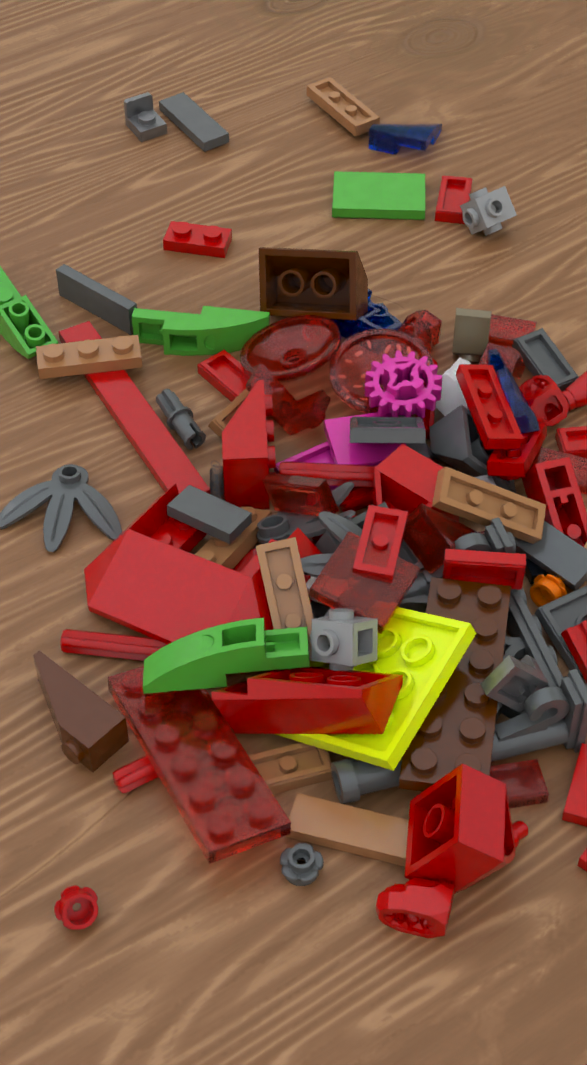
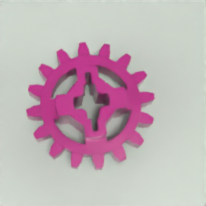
[365,350,442,419]

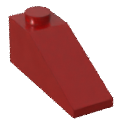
[521,457,587,547]

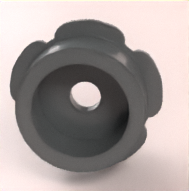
[280,843,324,886]

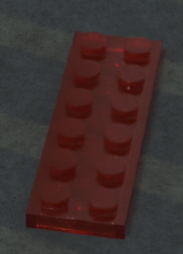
[108,666,291,864]

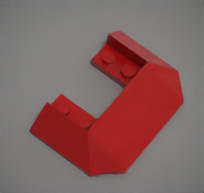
[84,483,323,645]

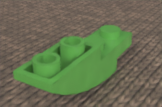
[0,266,58,359]
[132,306,270,356]
[143,617,310,694]

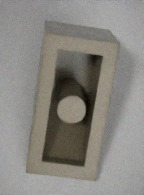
[452,308,492,363]

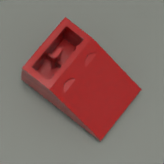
[222,380,276,509]

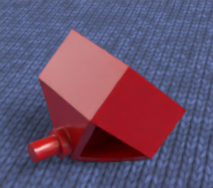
[350,444,459,556]
[404,763,528,894]

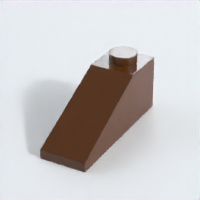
[33,651,129,772]

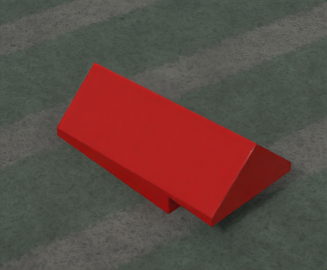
[211,667,403,734]

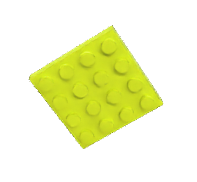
[275,602,477,771]

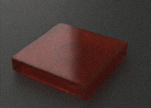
[309,531,420,634]

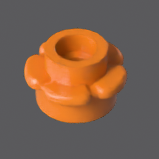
[530,574,567,607]

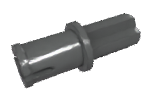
[156,389,206,450]

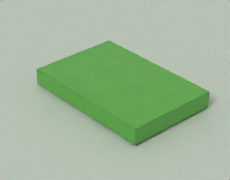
[332,171,425,220]

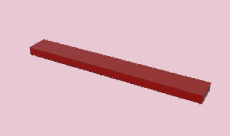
[58,321,211,494]

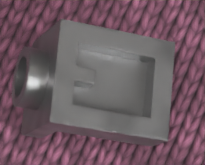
[124,92,167,142]
[480,655,549,713]

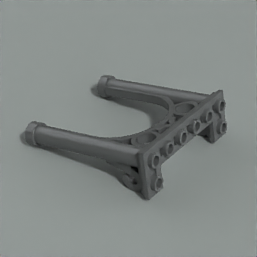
[310,517,587,804]

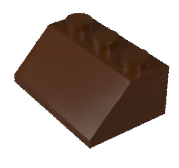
[259,247,368,320]

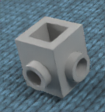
[460,186,517,236]
[310,608,378,671]

